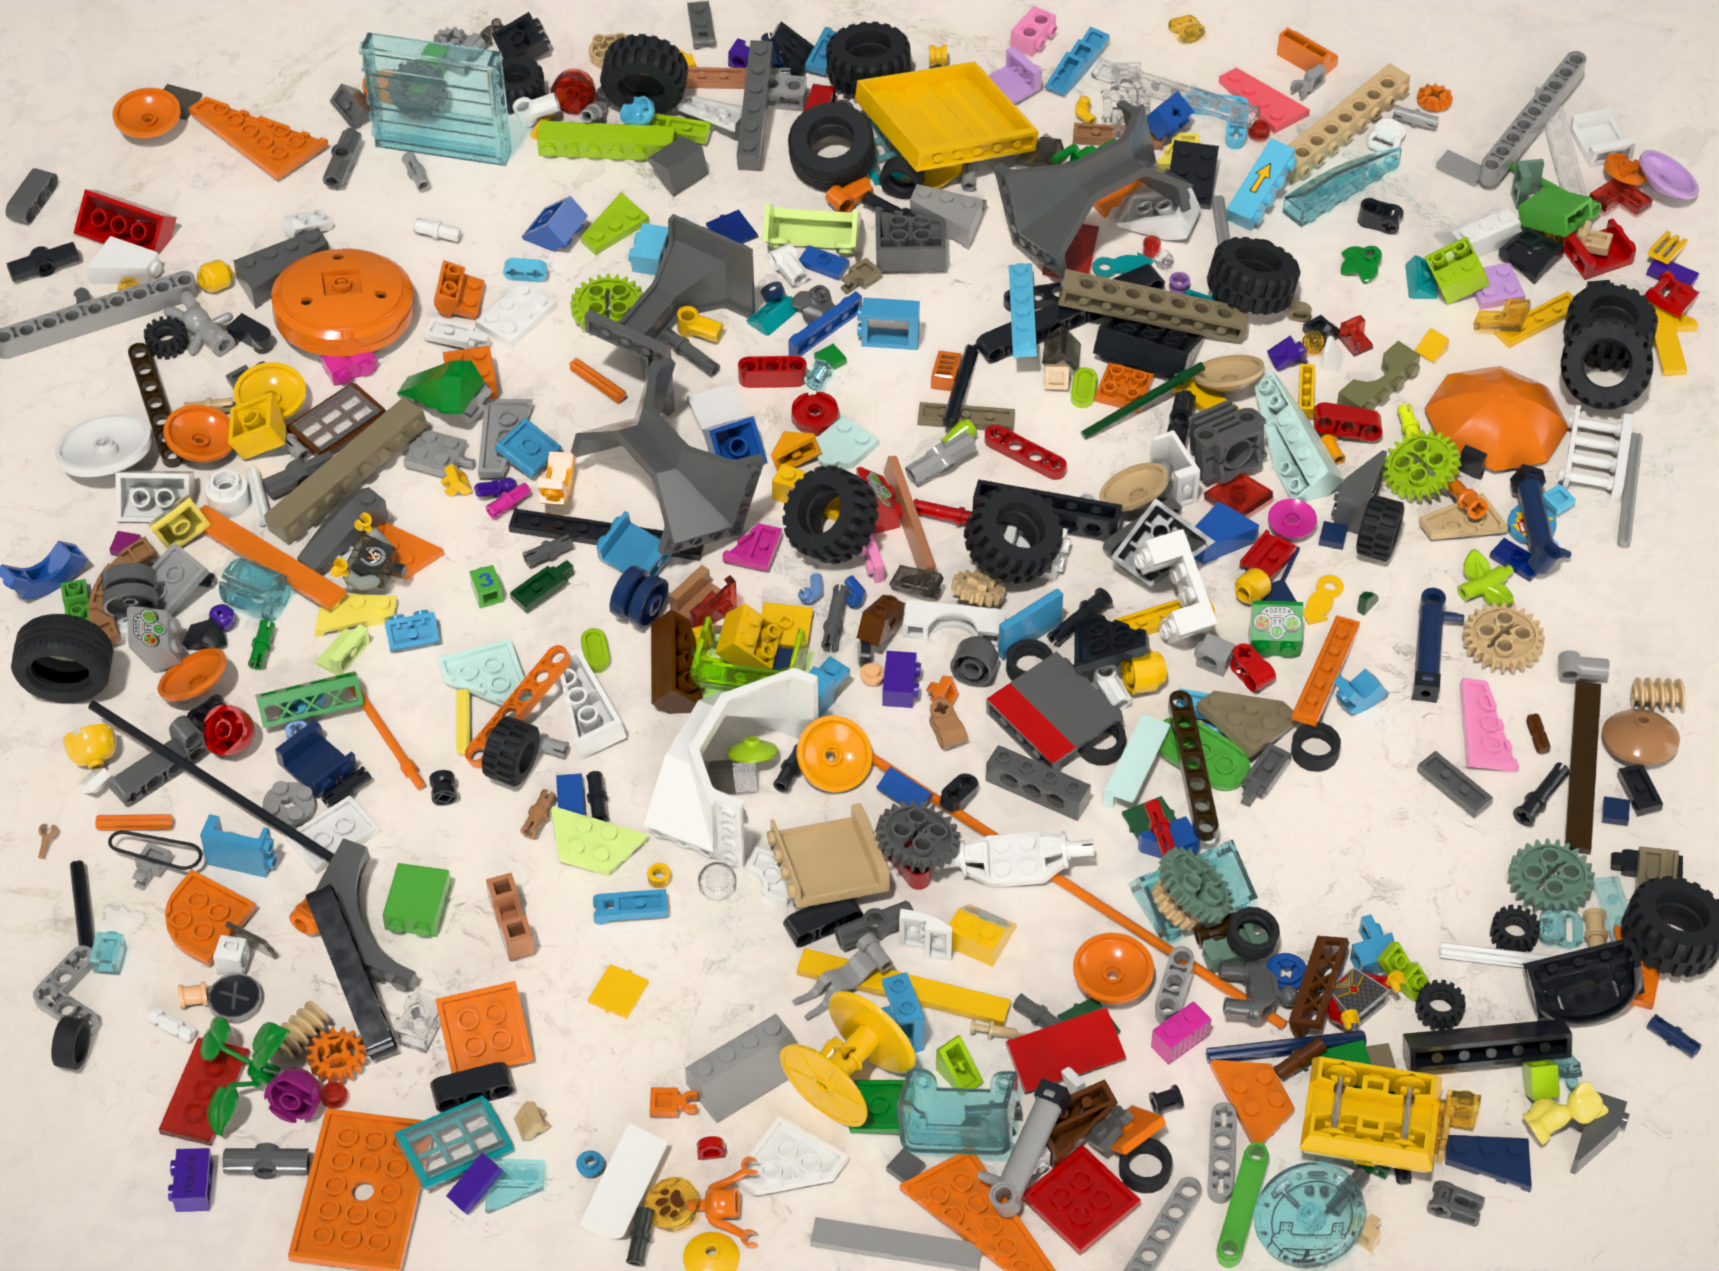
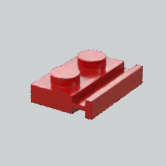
[1239,529,1297,581]

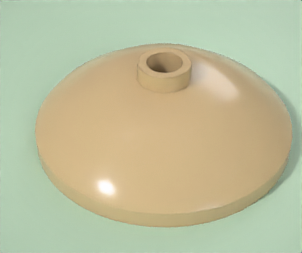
[1194,355,1265,393]
[1099,463,1169,512]

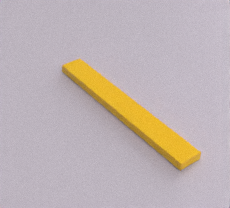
[797,948,1011,1026]

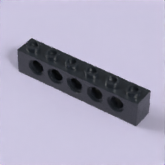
[972,479,1122,540]

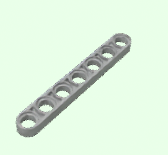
[1123,1177,1202,1271]

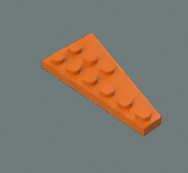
[189,97,329,181]
[899,1147,1056,1271]

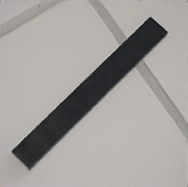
[509,508,705,561]

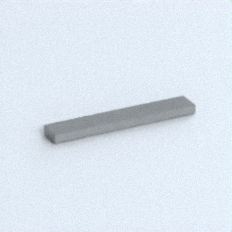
[810,1217,981,1271]

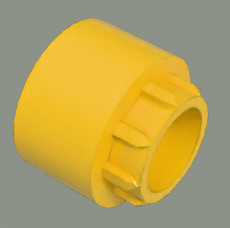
[1121,648,1167,694]

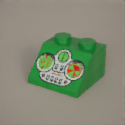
[1248,600,1303,657]

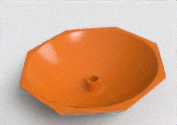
[1424,366,1569,471]

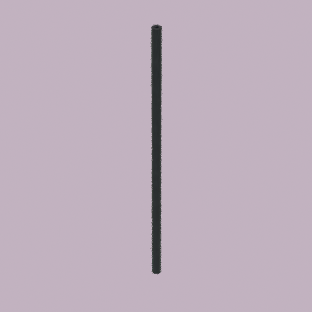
[88,700,334,863]

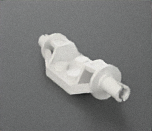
[936,831,1094,888]

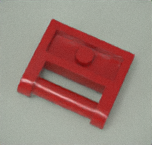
[1645,271,1700,318]

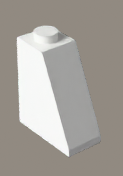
[86,236,162,284]

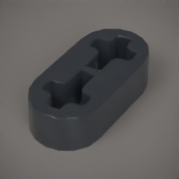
[939,773,978,812]

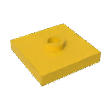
[762,602,813,652]

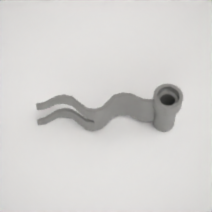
[792,933,893,1021]

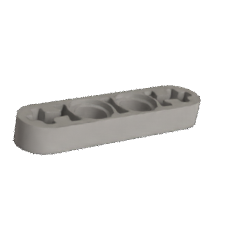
[1207,1102,1237,1204]

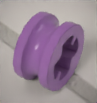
[1169,272,1190,294]

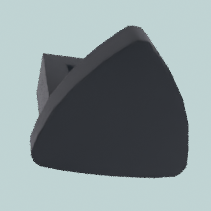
[1302,315,1341,348]
[1458,444,1488,480]
[182,618,227,650]

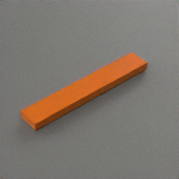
[1291,615,1360,727]

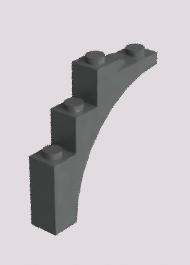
[315,838,419,992]

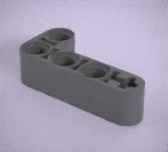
[109,715,207,806]

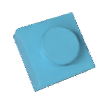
[1543,484,1576,516]

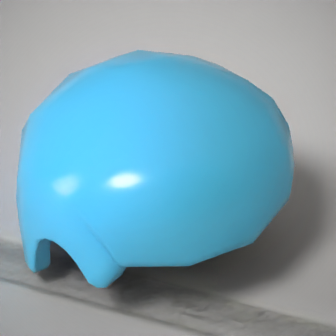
[620,96,655,125]

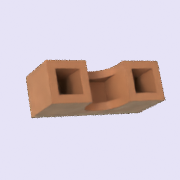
[486,872,535,961]

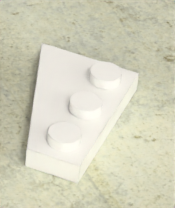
[678,94,742,132]

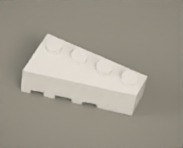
[556,648,626,760]

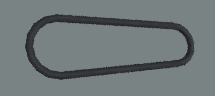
[108,830,203,870]

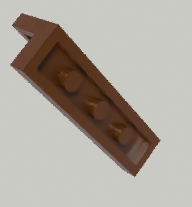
[1288,935,1349,1038]

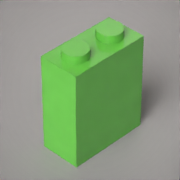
[1518,187,1593,237]
[382,863,452,937]

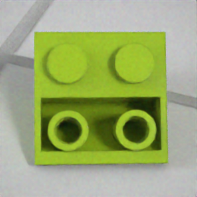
[1424,236,1490,305]

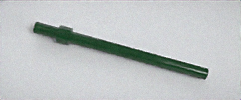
[1081,362,1205,440]

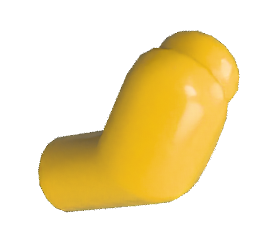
[1075,95,1097,124]

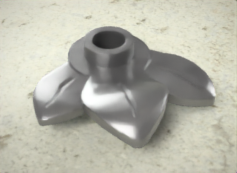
[791,285,835,324]

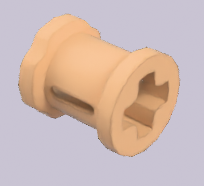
[178,981,208,1009]

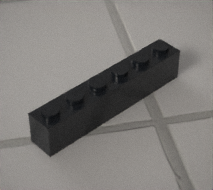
[1403,1019,1572,1072]

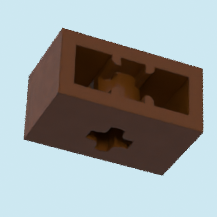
[856,594,906,647]

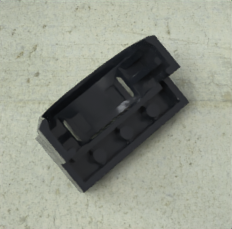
[1523,938,1645,1025]

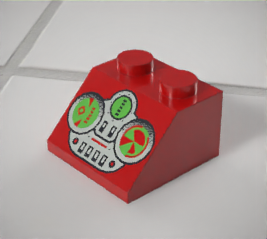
[856,467,903,534]

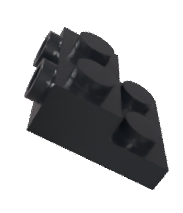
[492,12,551,61]

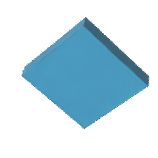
[495,418,562,479]

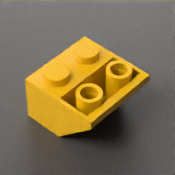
[715,604,782,671]

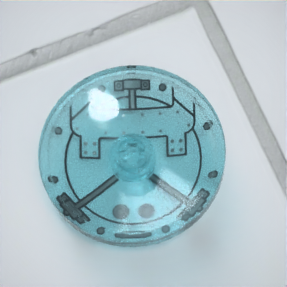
[1254,1162,1367,1268]

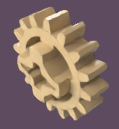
[951,570,1006,607]
[1151,880,1200,931]

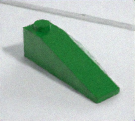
[397,360,484,415]

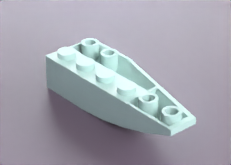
[1254,370,1344,502]

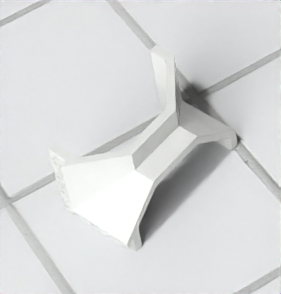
[643,668,819,869]

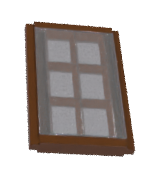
[286,382,386,457]

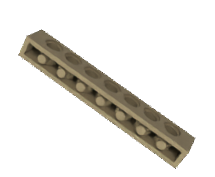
[1058,269,1248,344]

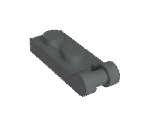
[687,1,715,48]

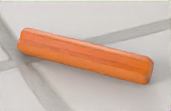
[569,358,626,403]
[95,814,174,830]

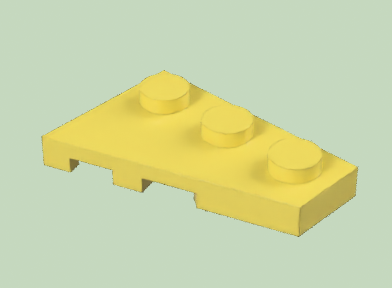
[315,593,397,638]

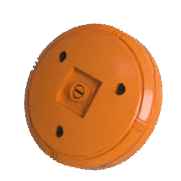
[271,248,414,357]

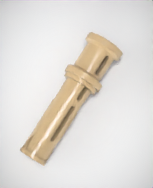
[1582,908,1608,985]

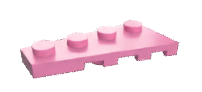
[1460,678,1519,772]

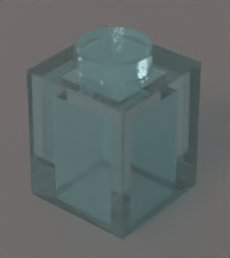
[89,931,127,975]

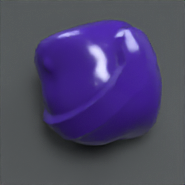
[209,604,236,631]

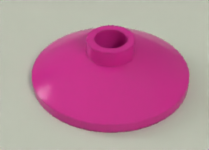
[1268,499,1317,538]

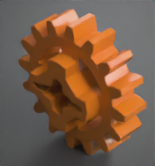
[307,1027,367,1084]

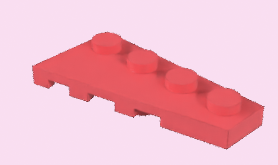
[1218,67,1310,134]

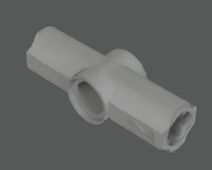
[905,431,977,486]

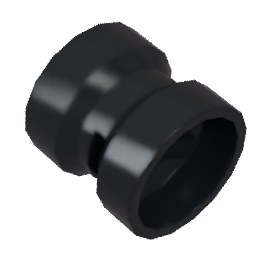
[429,770,457,806]

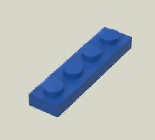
[788,291,862,356]

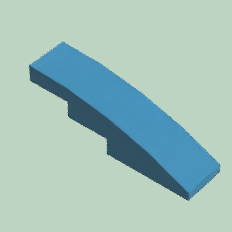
[1045,26,1110,97]

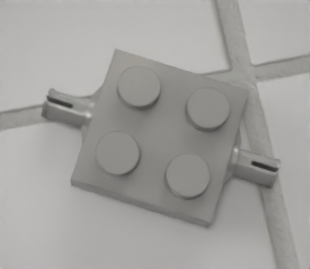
[400,429,476,477]

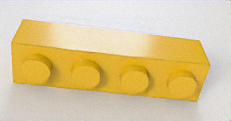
[1298,364,1315,419]

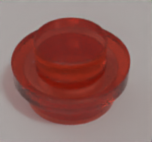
[1248,119,1270,140]
[321,1081,348,1109]

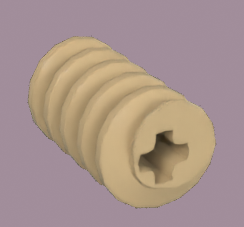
[1630,677,1686,711]
[277,1001,329,1061]

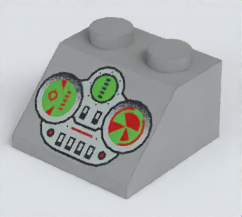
[127,606,183,673]

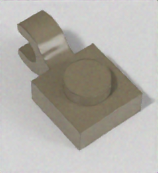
[840,258,881,294]

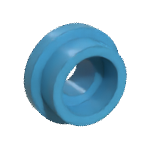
[576,1150,604,1178]

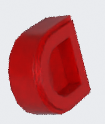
[696,1136,725,1160]

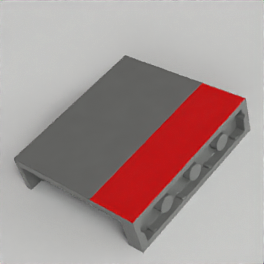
[986,651,1123,771]

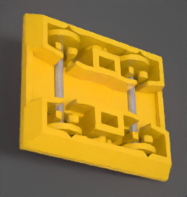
[1299,1057,1442,1173]

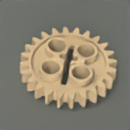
[1462,602,1545,673]

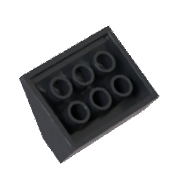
[1093,316,1206,380]

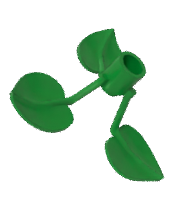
[200,1016,290,1136]

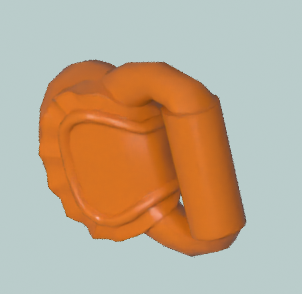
[289,898,319,935]

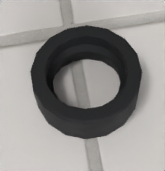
[879,156,925,200]
[1006,639,1053,681]
[1077,722,1126,765]
[1291,722,1341,772]
[1226,907,1280,960]
[51,1016,91,1070]
[1118,1138,1172,1193]

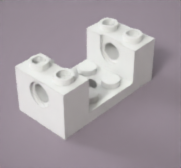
[1134,529,1217,645]

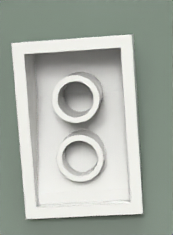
[1116,188,1201,240]

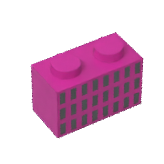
[1151,1001,1212,1065]

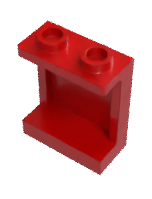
[1562,218,1636,280]

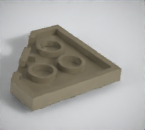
[1195,690,1299,758]

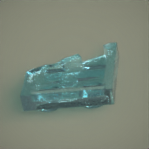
[485,1158,546,1214]

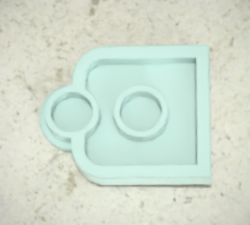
[817,415,879,469]

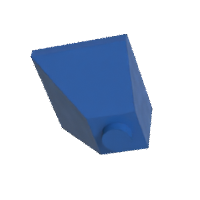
[702,416,767,463]

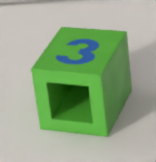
[469,565,504,608]

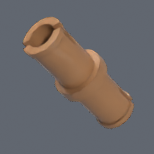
[520,789,556,839]

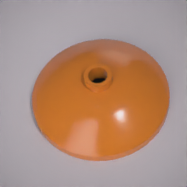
[112,88,181,139]
[163,405,233,463]
[157,648,227,702]
[1073,933,1154,1004]

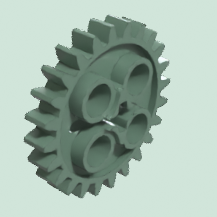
[1508,838,1595,916]
[1158,846,1234,924]

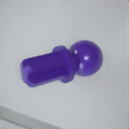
[474,477,518,498]

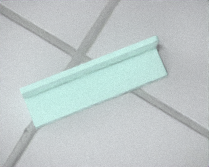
[1103,714,1170,809]

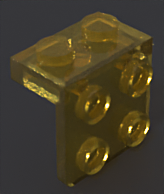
[1434,1089,1481,1163]

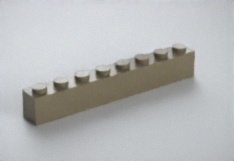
[263,397,428,545]

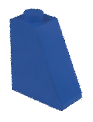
[1194,501,1259,564]

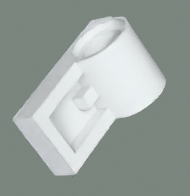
[281,209,333,238]

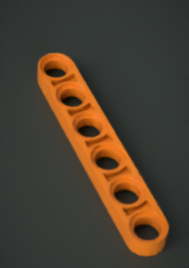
[465,645,571,768]

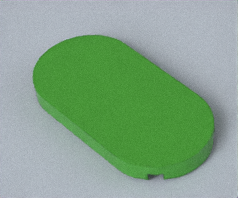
[1158,717,1250,791]

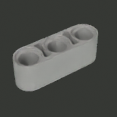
[1155,946,1194,1024]

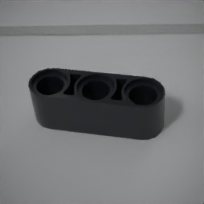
[783,898,864,947]
[430,1062,514,1112]

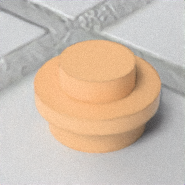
[860,663,885,687]

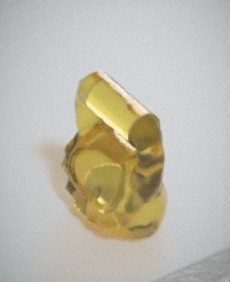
[1168,14,1206,44]

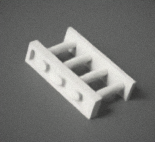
[1558,405,1634,502]

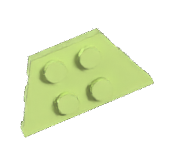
[551,806,648,876]

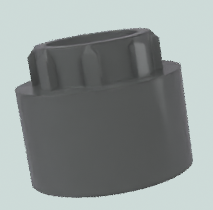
[950,636,999,687]

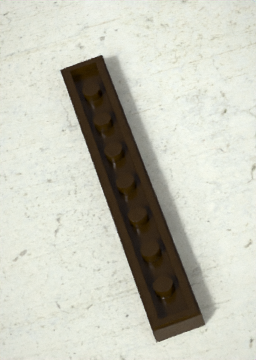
[1564,680,1602,855]

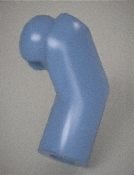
[798,573,823,604]

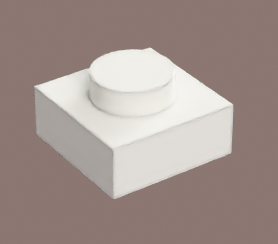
[76,768,111,794]

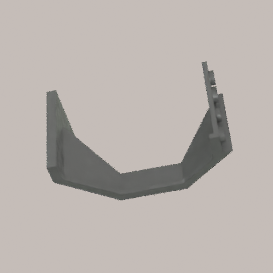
[993,100,1194,277]
[584,214,755,416]
[571,357,765,556]

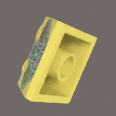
[148,494,211,549]

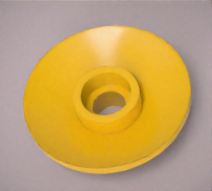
[683,1232,740,1271]

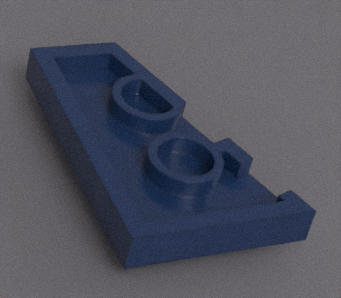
[1444,1135,1532,1193]

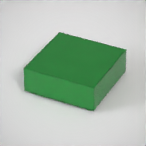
[814,343,847,373]

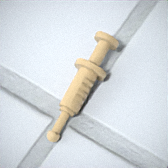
[970,1020,1027,1039]

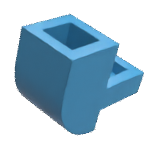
[809,656,850,718]
[1333,668,1389,714]
[1350,914,1394,975]

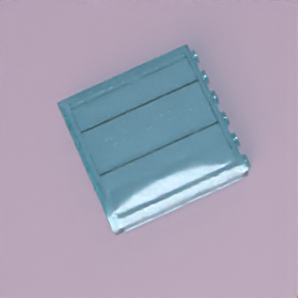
[359,32,512,166]

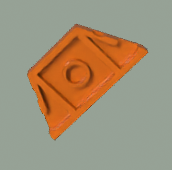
[1210,1060,1295,1144]

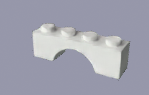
[903,599,1006,649]

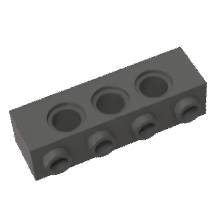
[986,745,1091,821]

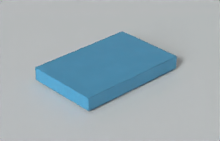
[998,588,1063,661]

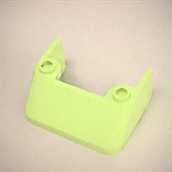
[763,204,861,254]

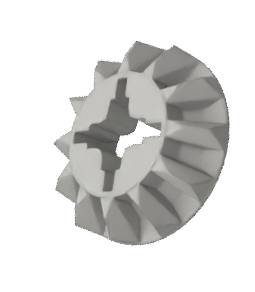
[433,26,468,49]

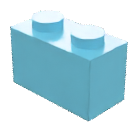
[628,223,669,275]

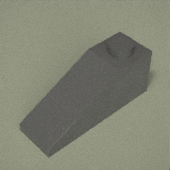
[1570,1091,1630,1174]

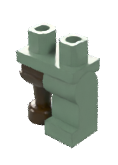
[1193,907,1269,973]

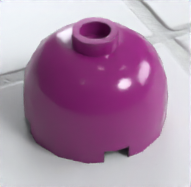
[264,1067,322,1123]

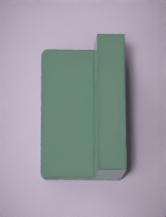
[1510,159,1544,210]

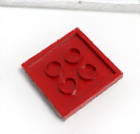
[1021,1144,1141,1255]

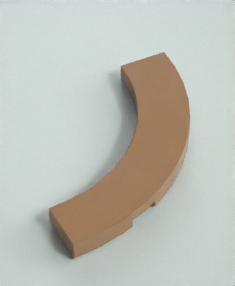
[88,537,157,644]

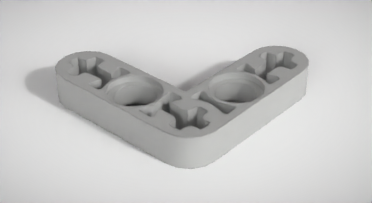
[33,946,100,1036]

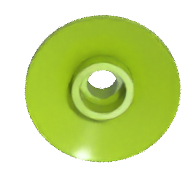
[727,736,778,763]

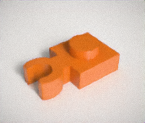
[649,1087,698,1117]

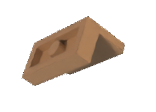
[669,565,724,624]

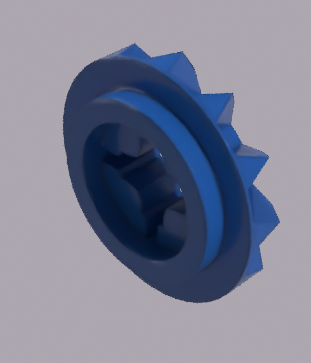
[1265,953,1307,989]

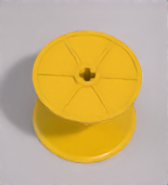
[780,991,916,1127]

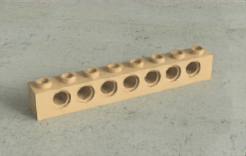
[1286,63,1410,184]

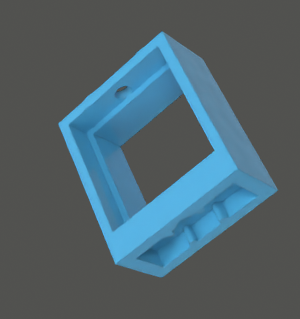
[857,297,920,350]

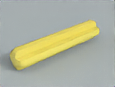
[456,688,470,755]

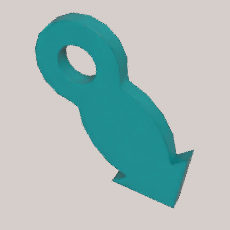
[1092,252,1154,278]

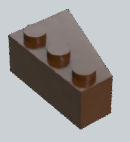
[1046,1079,1118,1169]

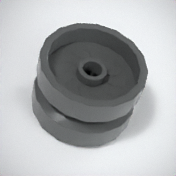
[101,563,158,619]

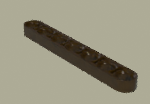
[128,343,184,468]
[1168,690,1219,841]

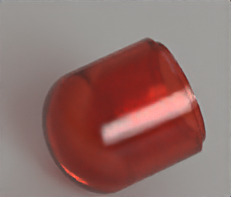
[1142,235,1161,259]

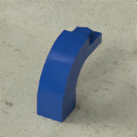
[0,540,88,599]

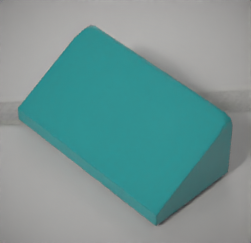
[1405,255,1438,299]
[746,295,798,336]

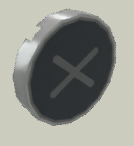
[208,973,263,1023]

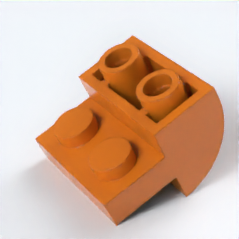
[434,260,485,320]

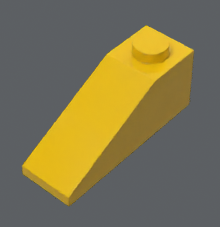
[772,463,841,521]

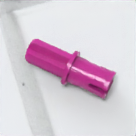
[485,483,531,519]

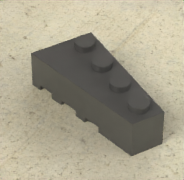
[233,227,329,309]

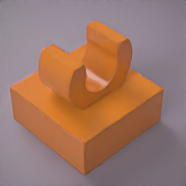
[926,675,959,705]

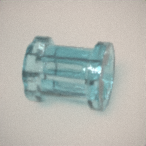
[803,359,833,391]

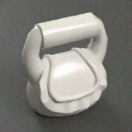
[1367,117,1406,156]

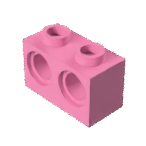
[1010,6,1057,57]

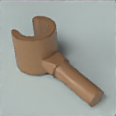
[38,824,59,859]

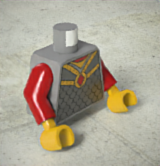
[1323,968,1406,1032]

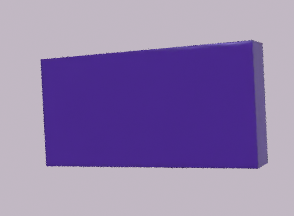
[1646,259,1699,287]
[446,1153,503,1215]

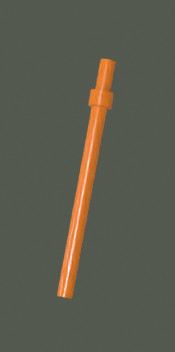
[349,686,426,790]

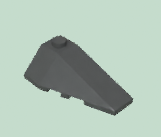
[297,487,388,572]

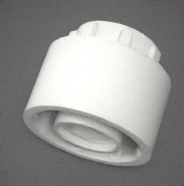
[205,469,250,518]

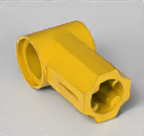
[677,306,724,342]

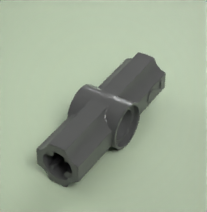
[323,128,362,189]
[262,451,333,498]
[834,900,914,950]
[222,1143,310,1179]

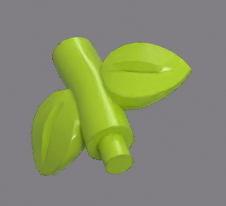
[1457,549,1514,607]

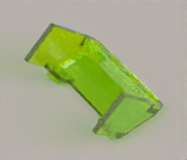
[690,616,808,691]

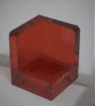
[1339,315,1373,357]

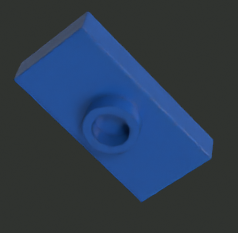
[798,245,850,280]

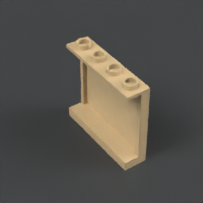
[767,803,890,909]

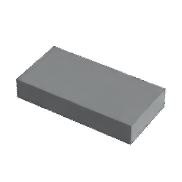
[1436,150,1481,187]

